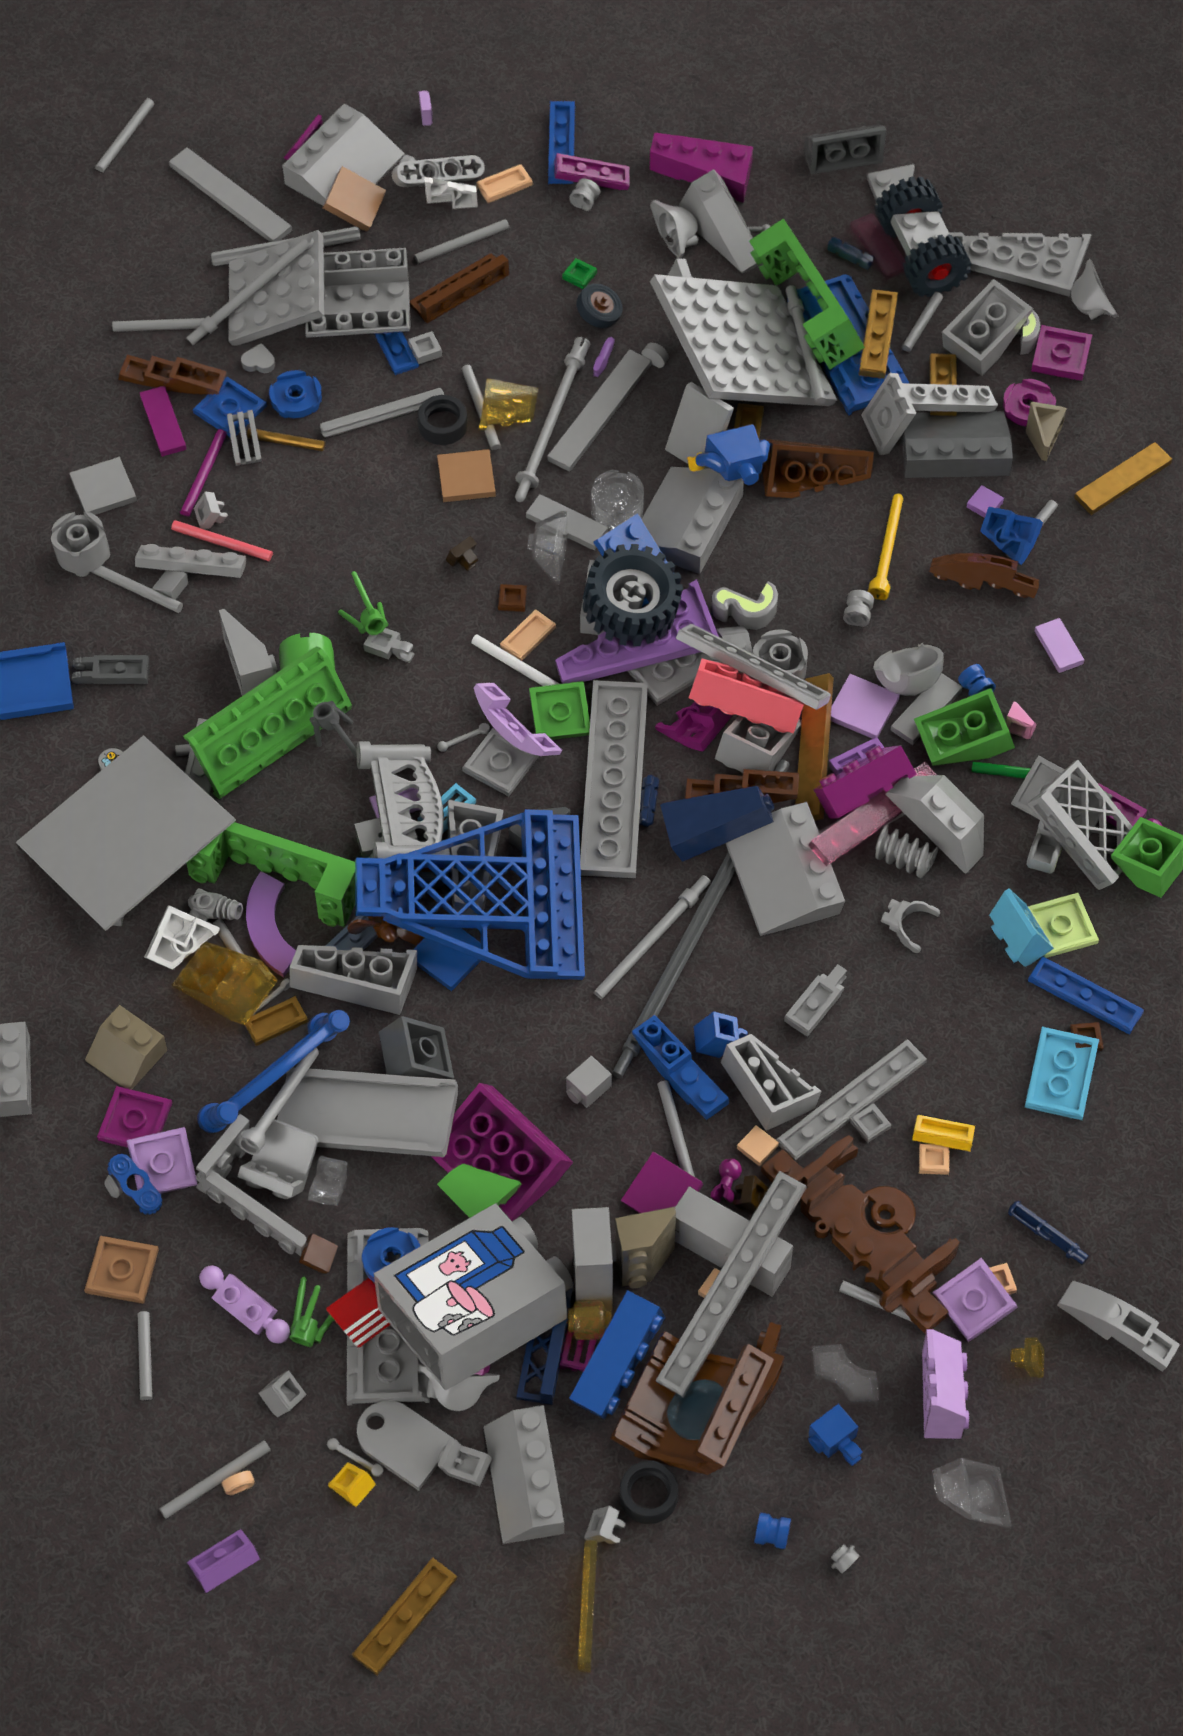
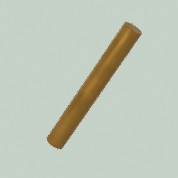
[247,428,325,451]

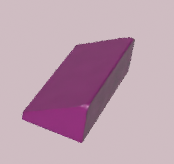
[283,114,323,160]

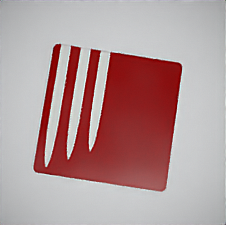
[326,1278,391,1348]

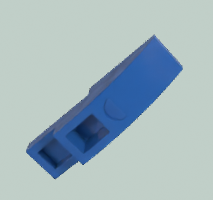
[632,1015,729,1120]

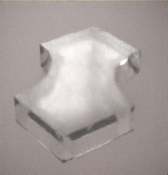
[812,1344,879,1405]

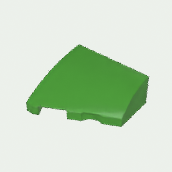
[437,1164,522,1218]

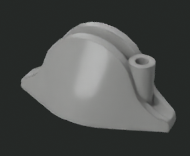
[650,200,698,258]
[1071,259,1118,320]
[419,1364,500,1411]

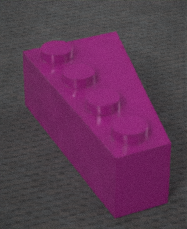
[650,132,753,203]

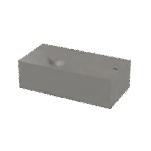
[675,1187,793,1297]
[572,1207,616,1313]

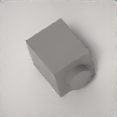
[566,1056,612,1108]

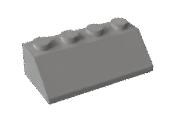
[484,1405,564,1544]

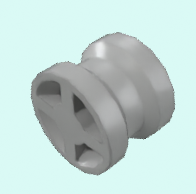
[569,179,600,211]

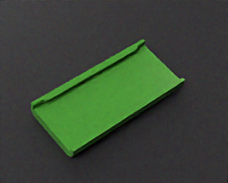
[183,646,352,799]

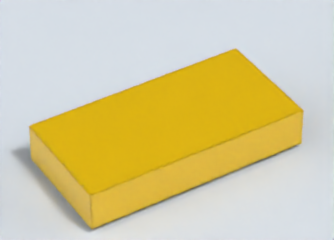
[912,1115,975,1152]

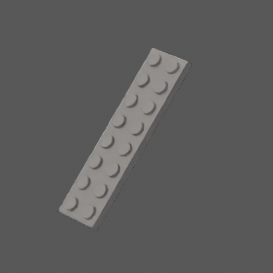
[580,680,648,878]

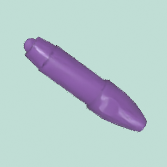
[593,337,615,377]

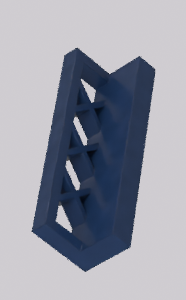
[517,1282,574,1405]

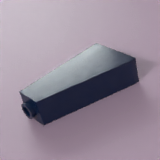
[660,786,774,862]

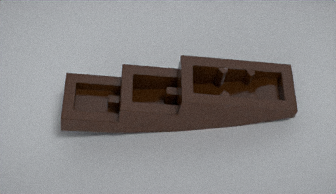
[119,354,227,394]
[685,769,799,803]

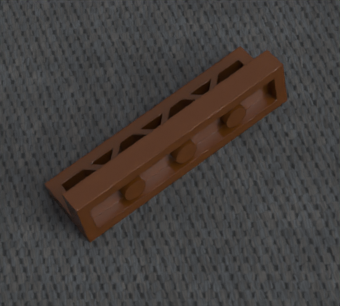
[409,253,509,324]

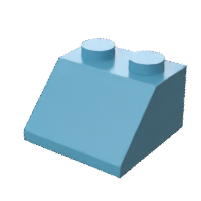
[989,888,1054,967]

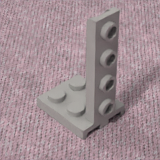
[862,373,998,455]
[196,1114,306,1256]

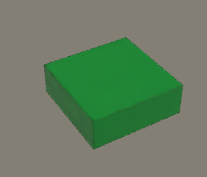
[562,258,597,289]

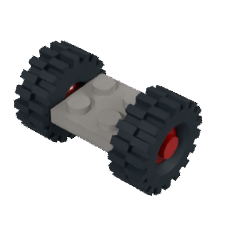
[874,176,972,297]

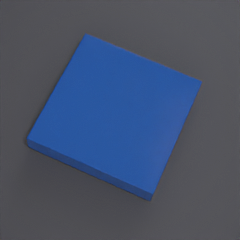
[193,377,267,438]
[413,927,489,991]

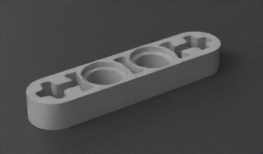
[392,155,484,187]

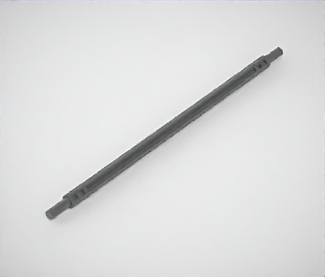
[612,759,790,1079]

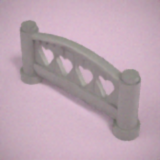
[356,741,450,858]

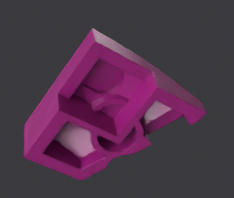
[655,701,732,751]

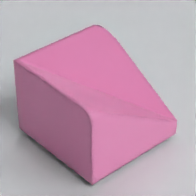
[1006,702,1037,739]

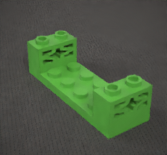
[749,219,865,370]
[187,822,356,927]

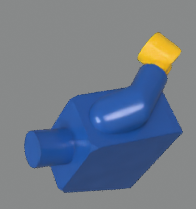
[687,424,770,485]

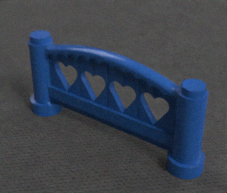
[197,1010,350,1133]

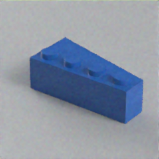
[569,1290,665,1420]

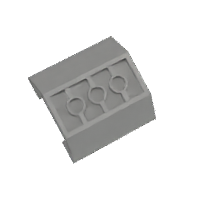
[305,248,411,337]

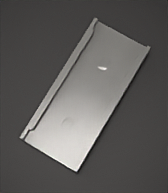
[277,1067,458,1157]
[347,1228,430,1405]

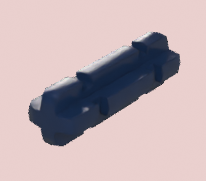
[827,237,874,270]
[639,775,659,827]

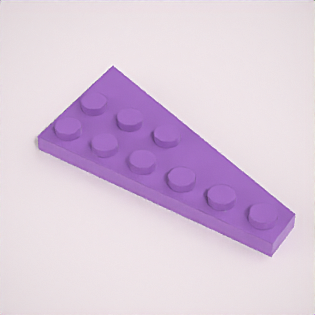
[555,579,719,684]

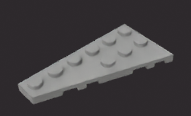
[949,232,1091,297]

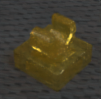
[1011,1337,1044,1378]

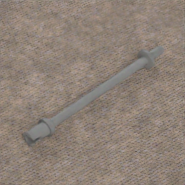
[515,337,590,502]

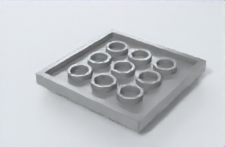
[229,230,324,346]

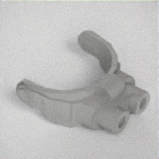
[881,899,940,953]

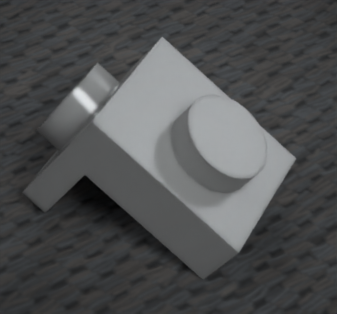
[438,1438,492,1486]

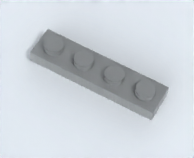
[135,544,246,578]

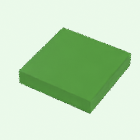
[529,681,590,740]

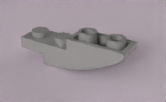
[1057,1281,1180,1371]

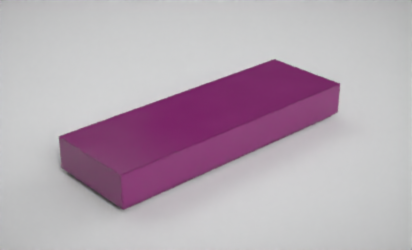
[555,153,630,190]
[140,386,187,457]

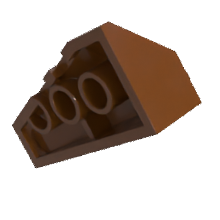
[762,439,874,498]

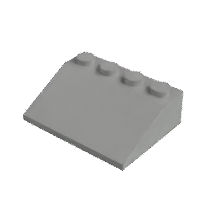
[283,104,405,206]
[642,467,744,574]
[726,802,845,936]

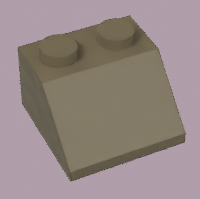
[85,1005,167,1090]

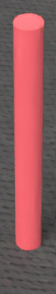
[171,520,273,561]

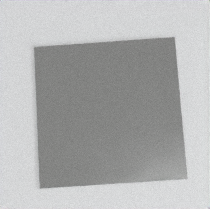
[16,735,236,931]

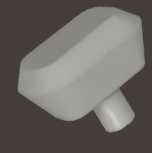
[104,1175,127,1198]

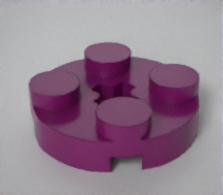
[1003,379,1056,427]

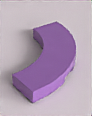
[246,871,296,978]

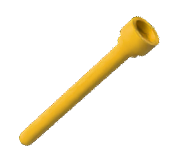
[868,494,903,600]

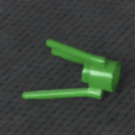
[338,571,388,635]
[290,1277,334,1347]

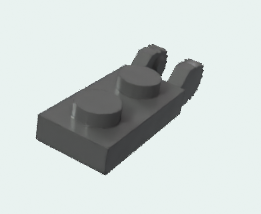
[71,655,149,684]

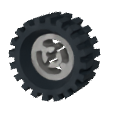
[582,544,683,646]

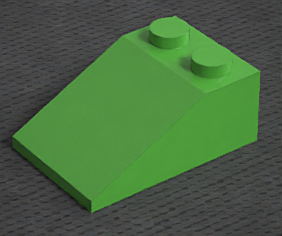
[914,688,1015,766]

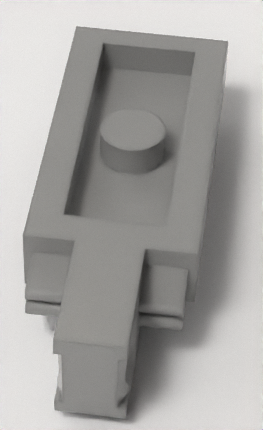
[784,964,847,1037]

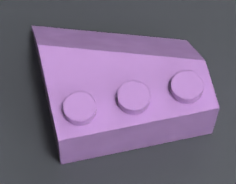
[922,1329,969,1439]

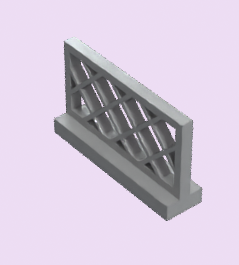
[1027,760,1133,890]

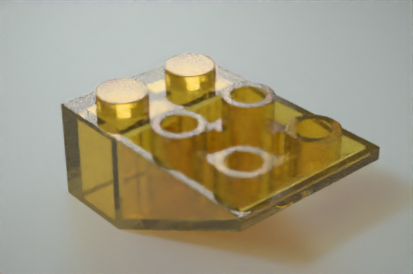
[172,942,278,1025]

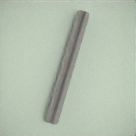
[320,388,444,438]

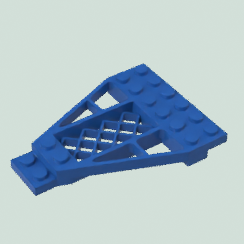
[355,809,585,980]

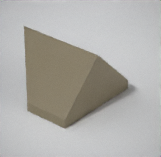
[1026,402,1067,461]

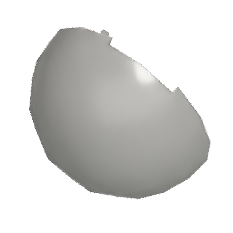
[873,643,944,696]

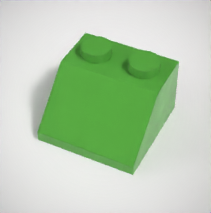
[1111,817,1183,898]

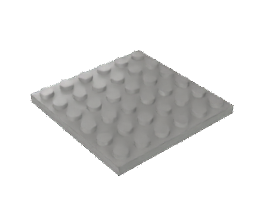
[650,274,837,406]

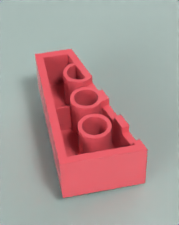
[689,659,804,734]

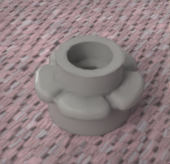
[831,1544,859,1573]

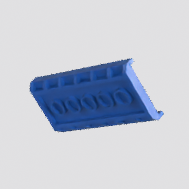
[787,274,910,415]
[0,642,74,720]

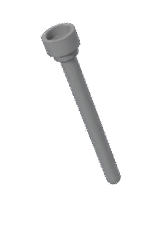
[238,1048,319,1155]

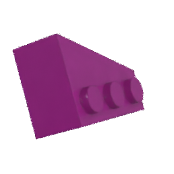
[814,745,917,819]

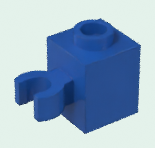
[694,1011,748,1058]
[808,1404,863,1466]

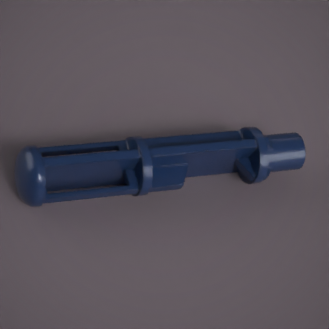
[1008,1201,1089,1265]

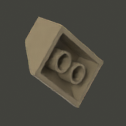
[615,1207,676,1288]

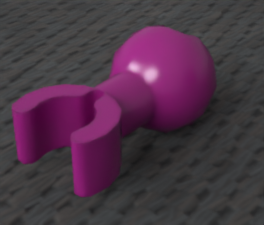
[711,1158,742,1203]

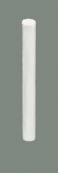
[471,634,559,686]

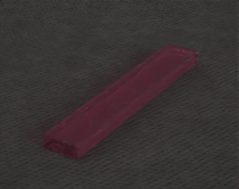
[808,762,937,866]

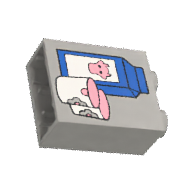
[374,1203,573,1391]

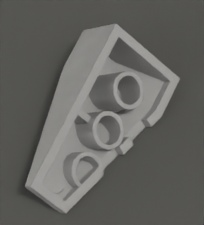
[679,169,757,273]

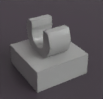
[194,492,228,529]
[584,1506,626,1544]

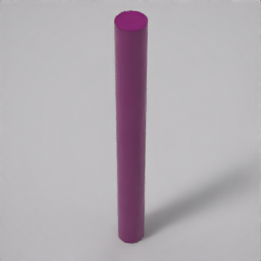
[180,429,227,517]

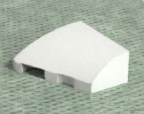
[424,177,478,209]
[144,905,220,969]

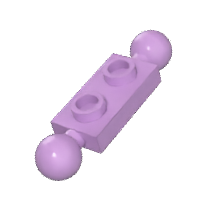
[200,1265,290,1343]

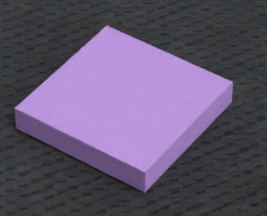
[831,674,900,739]
[127,1127,198,1194]
[932,1258,1018,1342]

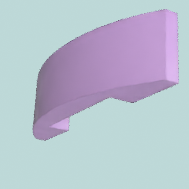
[474,683,562,756]

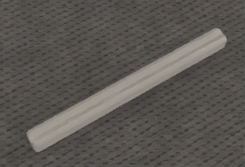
[211,227,360,266]

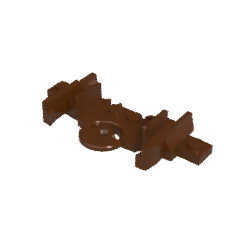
[761,1135,960,1335]

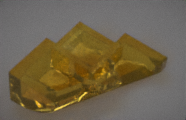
[479,379,538,430]

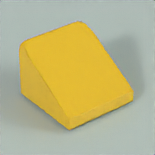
[328,1462,376,1507]

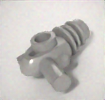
[188,888,243,922]

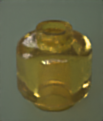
[568,1300,612,1340]

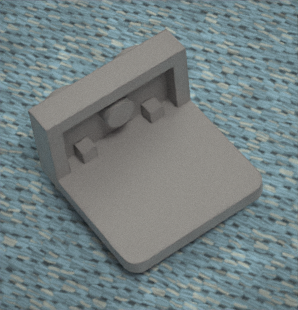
[237,1119,318,1199]

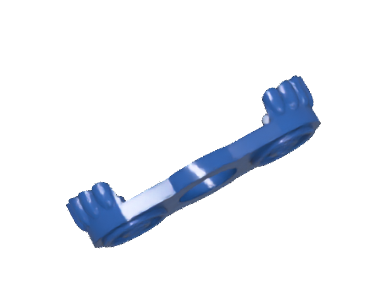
[107,1154,162,1215]

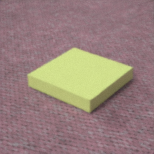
[1028,893,1099,958]

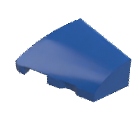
[980,507,1043,565]

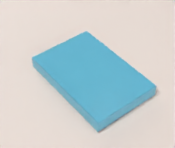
[1025,1027,1099,1120]

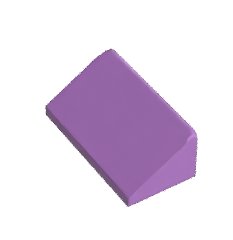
[187,1529,260,1593]

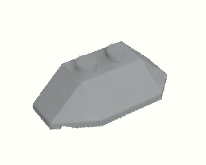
[885,775,984,874]

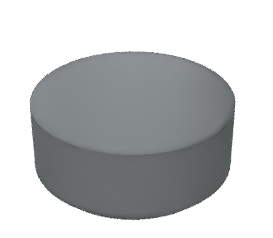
[642,343,669,368]

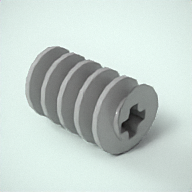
[875,824,938,878]

